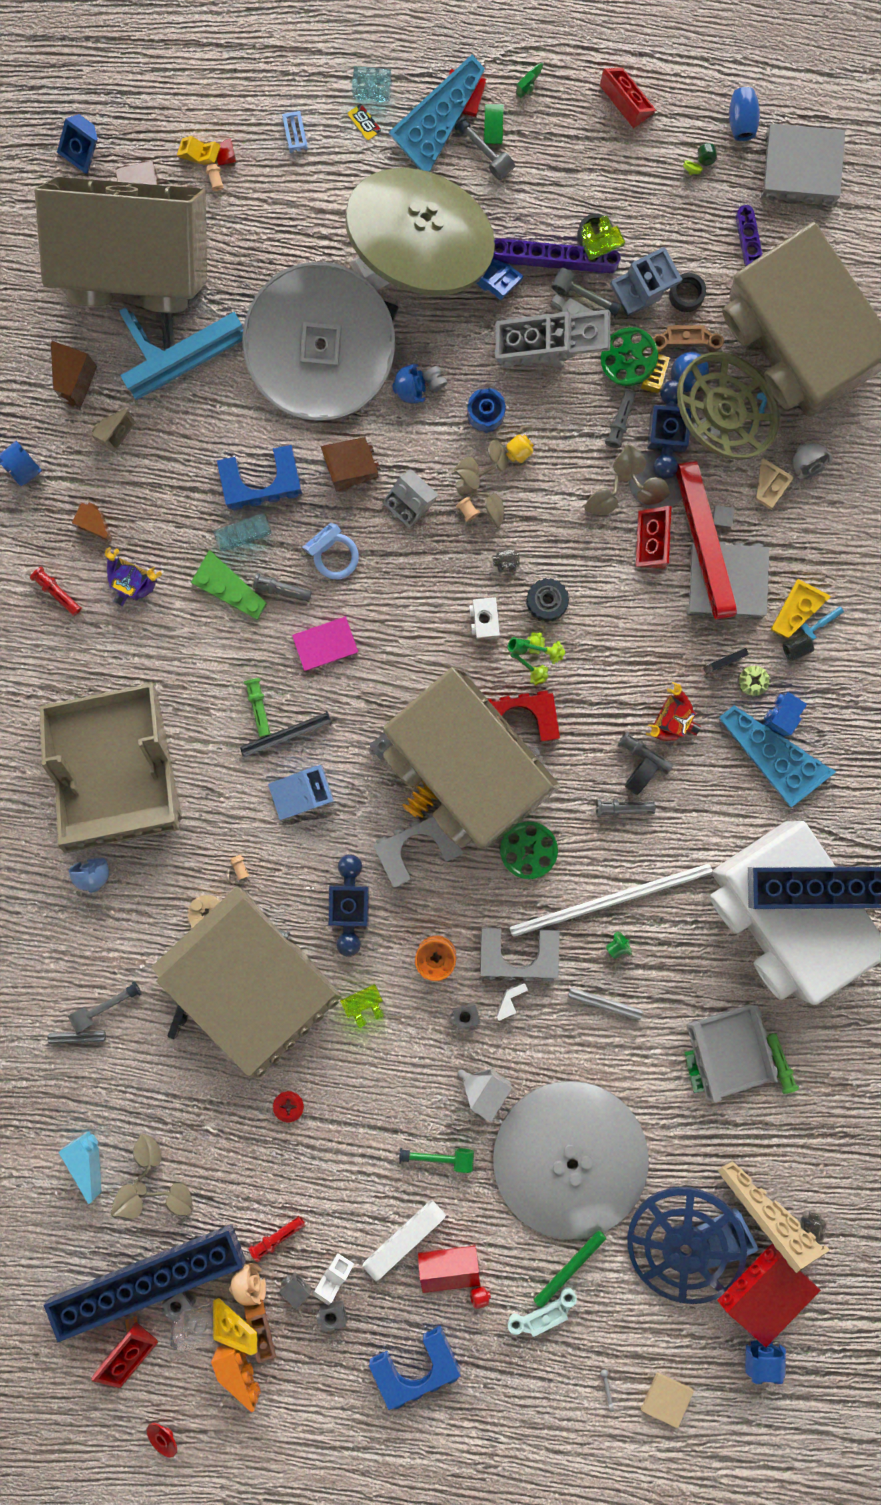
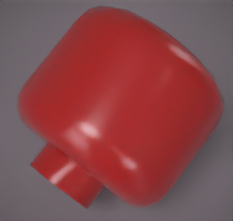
[470,1286,491,1309]

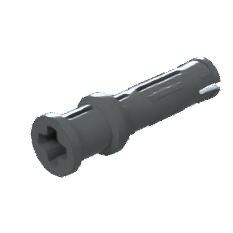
[605,390,636,448]
[253,573,312,602]
[617,731,673,775]
[596,799,656,817]

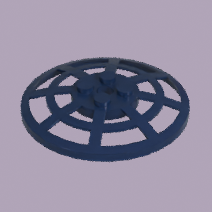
[627,1187,747,1304]

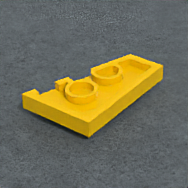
[770,579,832,639]
[213,1298,257,1355]

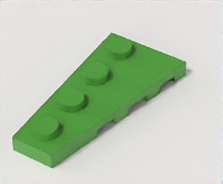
[191,550,267,620]

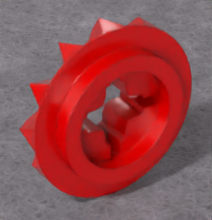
[273,1090,304,1123]

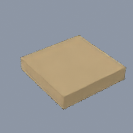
[641,1372,694,1428]

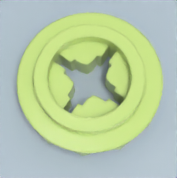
[739,666,770,696]

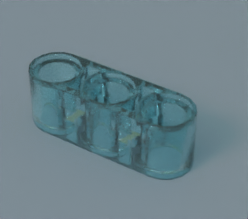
[213,514,272,551]

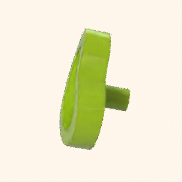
[683,160,703,175]

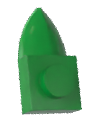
[516,63,544,98]

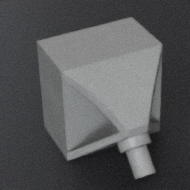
[457,1069,512,1122]

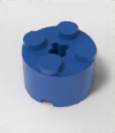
[467,388,506,433]
[0,441,42,486]
[745,1340,786,1384]

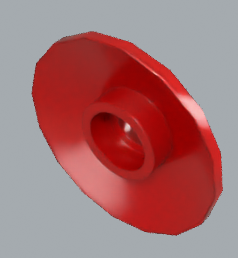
[146,1423,177,1458]

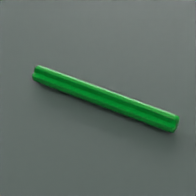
[534,1231,606,1308]

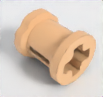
[456,497,480,522]

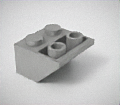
[382,470,439,528]

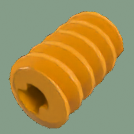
[402,780,438,819]

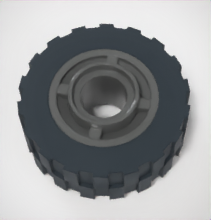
[526,578,569,622]

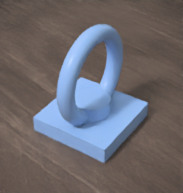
[302,522,359,579]

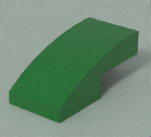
[484,104,504,145]
[684,1050,704,1093]

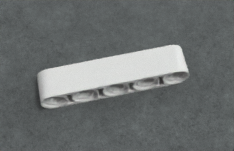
[362,1200,446,1281]

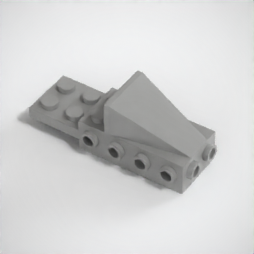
[495,310,611,368]

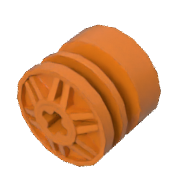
[415,935,456,981]

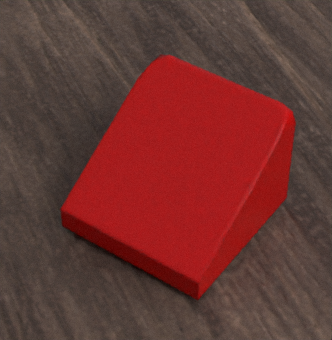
[216,138,236,166]

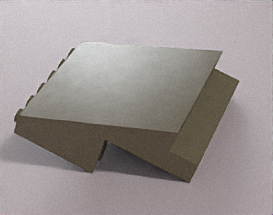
[39,683,182,853]
[151,886,341,1079]

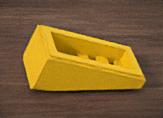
[641,352,670,394]

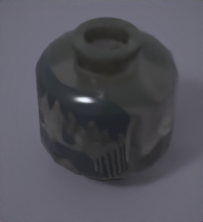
[492,547,520,573]
[800,1212,826,1244]

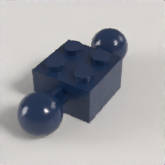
[647,380,691,479]
[328,854,369,957]

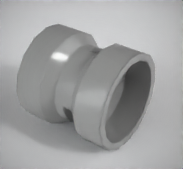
[422,366,448,393]

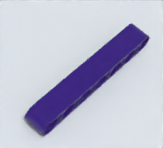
[493,238,621,274]

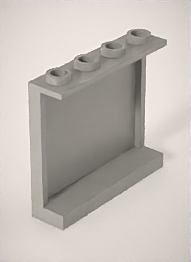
[761,123,845,206]
[687,542,769,618]
[686,1004,778,1103]

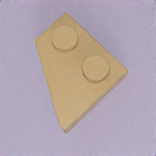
[756,458,794,510]

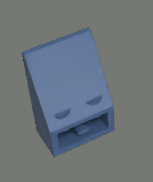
[268,765,335,820]
[697,1207,759,1269]

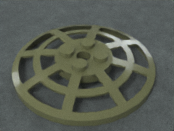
[677,352,780,460]

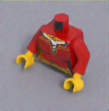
[646,682,701,742]

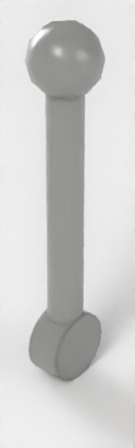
[600,1369,614,1412]

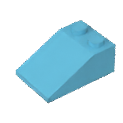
[59,1131,102,1204]

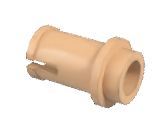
[206,164,224,191]
[229,855,250,880]

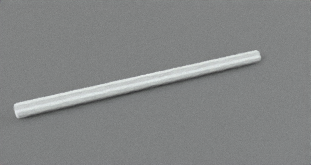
[510,864,712,937]

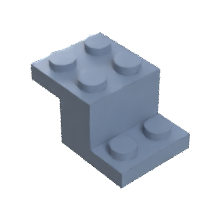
[610,247,682,317]

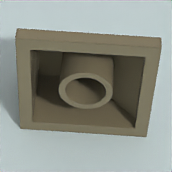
[92,409,136,453]

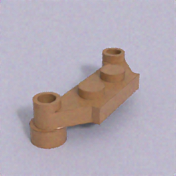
[651,325,724,353]

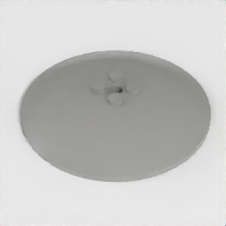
[243,262,395,421]
[493,1081,649,1239]

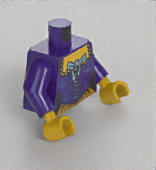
[105,547,162,607]

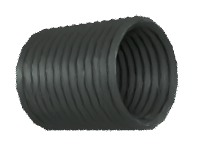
[782,633,814,661]

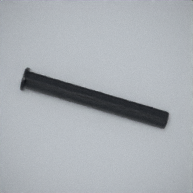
[240,710,333,757]

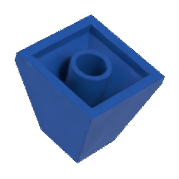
[57,114,98,174]

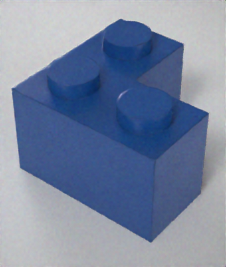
[763,692,807,737]

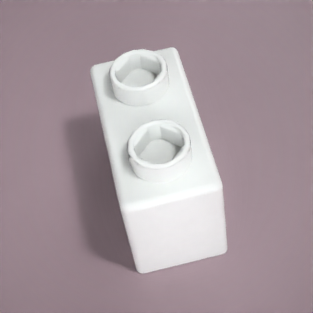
[710,821,881,1005]

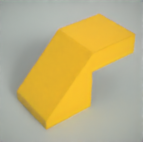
[177,136,220,165]

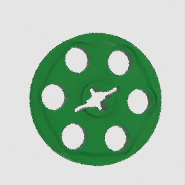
[601,327,658,386]
[500,821,558,879]

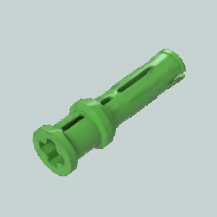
[244,678,271,737]
[766,1033,799,1094]

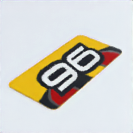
[348,104,381,140]

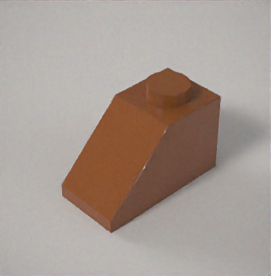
[72,502,112,542]

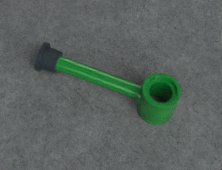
[399,1147,474,1173]

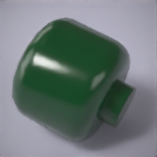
[697,143,717,166]

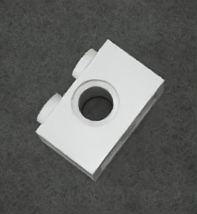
[469,597,500,640]

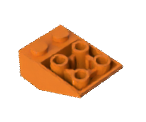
[211,1344,261,1412]

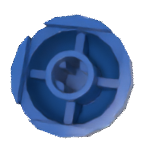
[670,352,709,392]
[392,364,426,404]

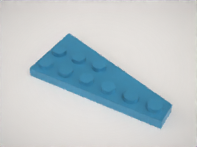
[389,54,485,172]
[718,705,836,808]

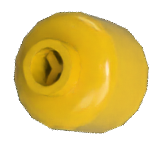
[506,434,534,463]

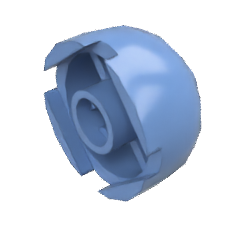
[69,858,109,893]

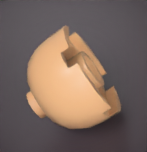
[229,1263,266,1306]

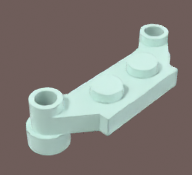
[508,1287,577,1337]

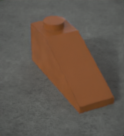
[244,1299,277,1363]

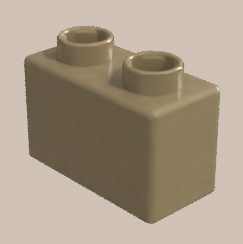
[34,177,207,313]
[722,222,881,417]
[383,667,560,848]

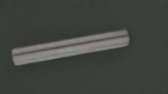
[568,988,643,1020]

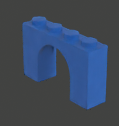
[217,445,303,510]
[369,1325,461,1410]

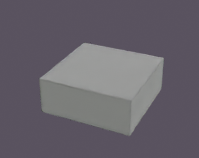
[713,505,735,528]

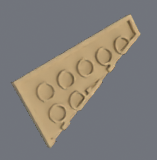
[718,1161,830,1273]

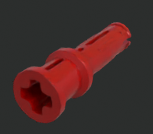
[30,567,82,616]
[248,1216,306,1263]

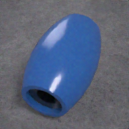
[729,87,760,141]

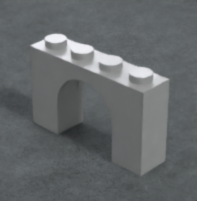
[374,812,463,887]
[480,927,560,981]

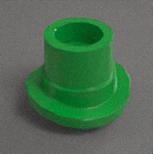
[606,932,632,959]

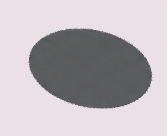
[628,450,683,509]

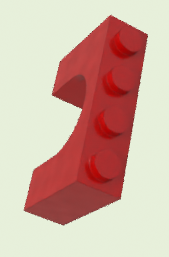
[488,690,560,742]

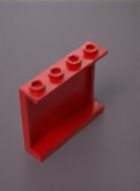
[717,1243,821,1347]

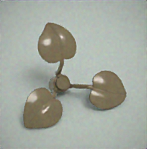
[453,440,508,528]
[584,443,670,515]
[111,1134,193,1219]

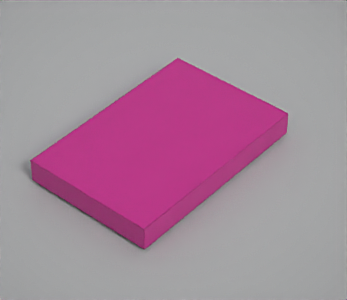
[292,616,359,671]

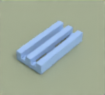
[282,111,308,153]

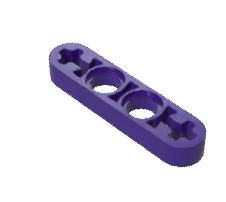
[736,205,763,267]

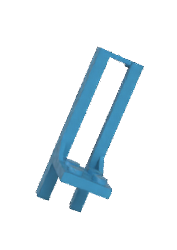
[119,308,243,400]

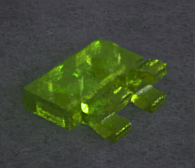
[581,215,625,260]
[340,984,385,1028]

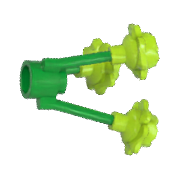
[507,632,565,686]

